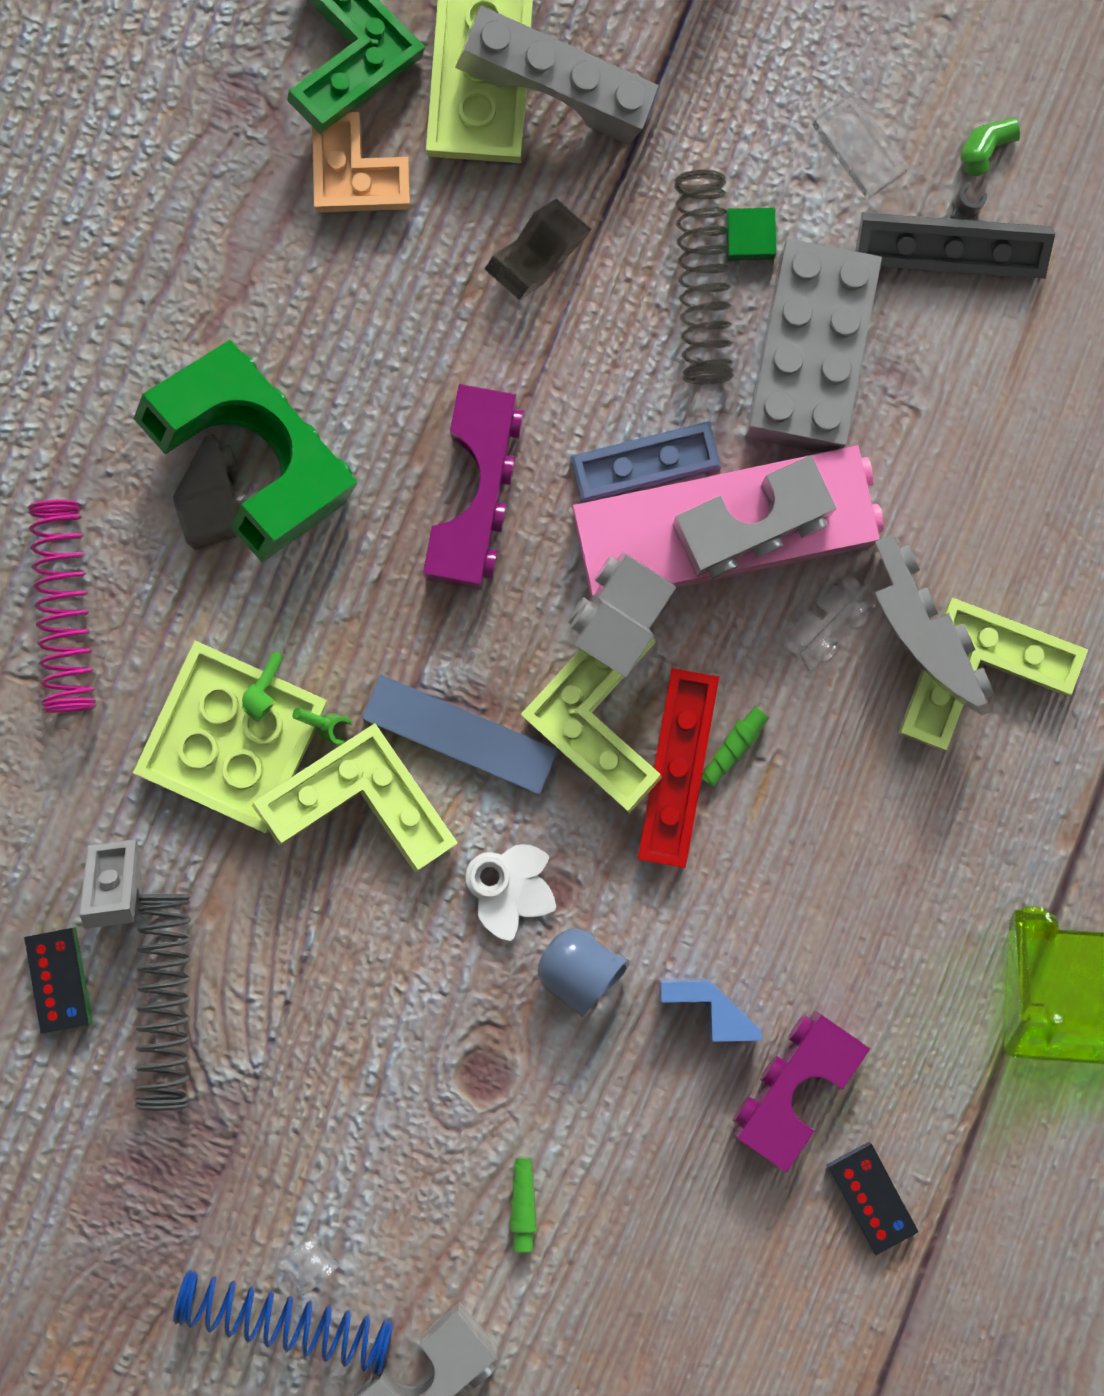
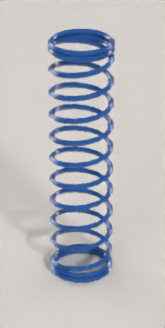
[173,1270,394,1376]

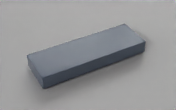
[570,421,722,503]

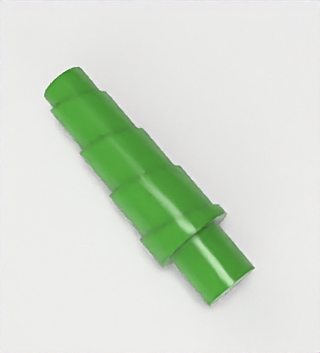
[702,706,769,787]
[510,1157,538,1252]

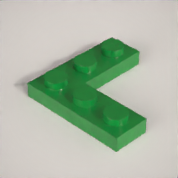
[287,0,425,134]

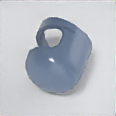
[537,928,630,1017]

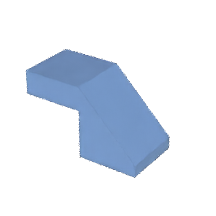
[659,978,762,1042]

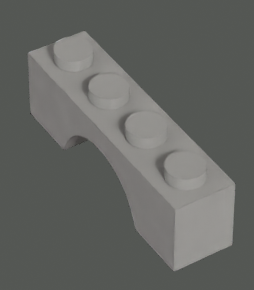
[455,5,659,145]

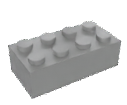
[745,238,882,453]

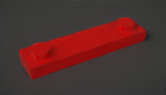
[637,668,720,868]

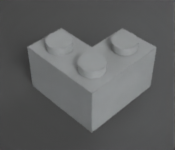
[568,551,676,677]

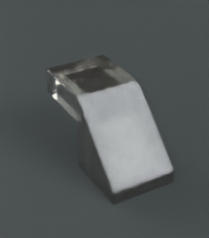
[484,199,591,300]

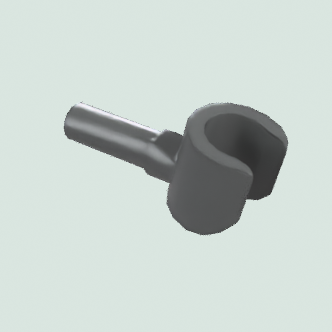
[950,182,987,220]

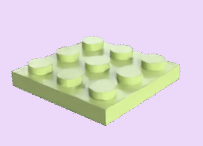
[133,640,329,833]

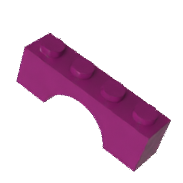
[423,384,524,590]

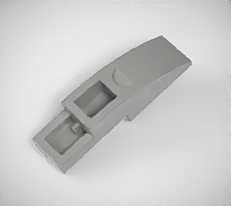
[875,534,995,715]

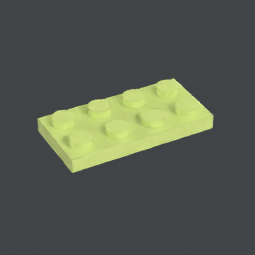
[426,0,533,163]

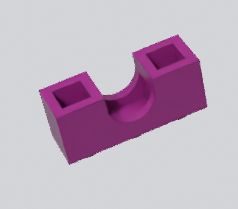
[732,1011,870,1173]

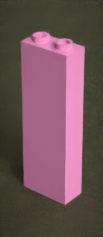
[573,445,884,598]

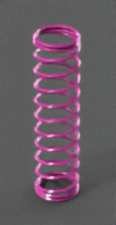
[27,499,96,713]

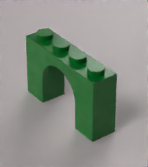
[133,340,358,563]

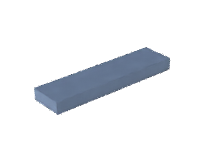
[361,674,558,795]

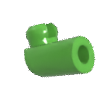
[960,117,1020,176]

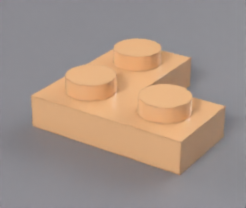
[312,112,411,213]

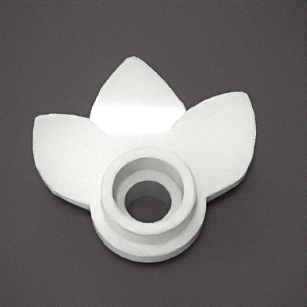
[466,844,556,941]

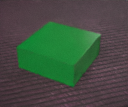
[726,207,777,261]

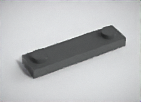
[855,212,1055,279]

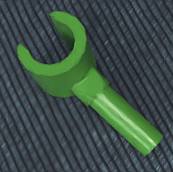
[242,651,284,722]
[292,708,352,745]

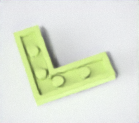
[898,597,1088,751]
[521,637,662,814]
[252,723,457,873]

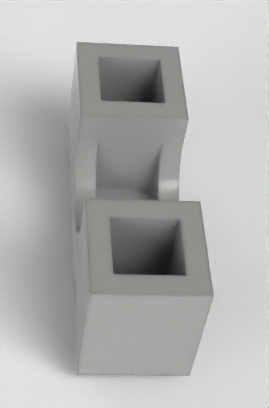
[673,455,837,579]
[349,1302,498,1396]

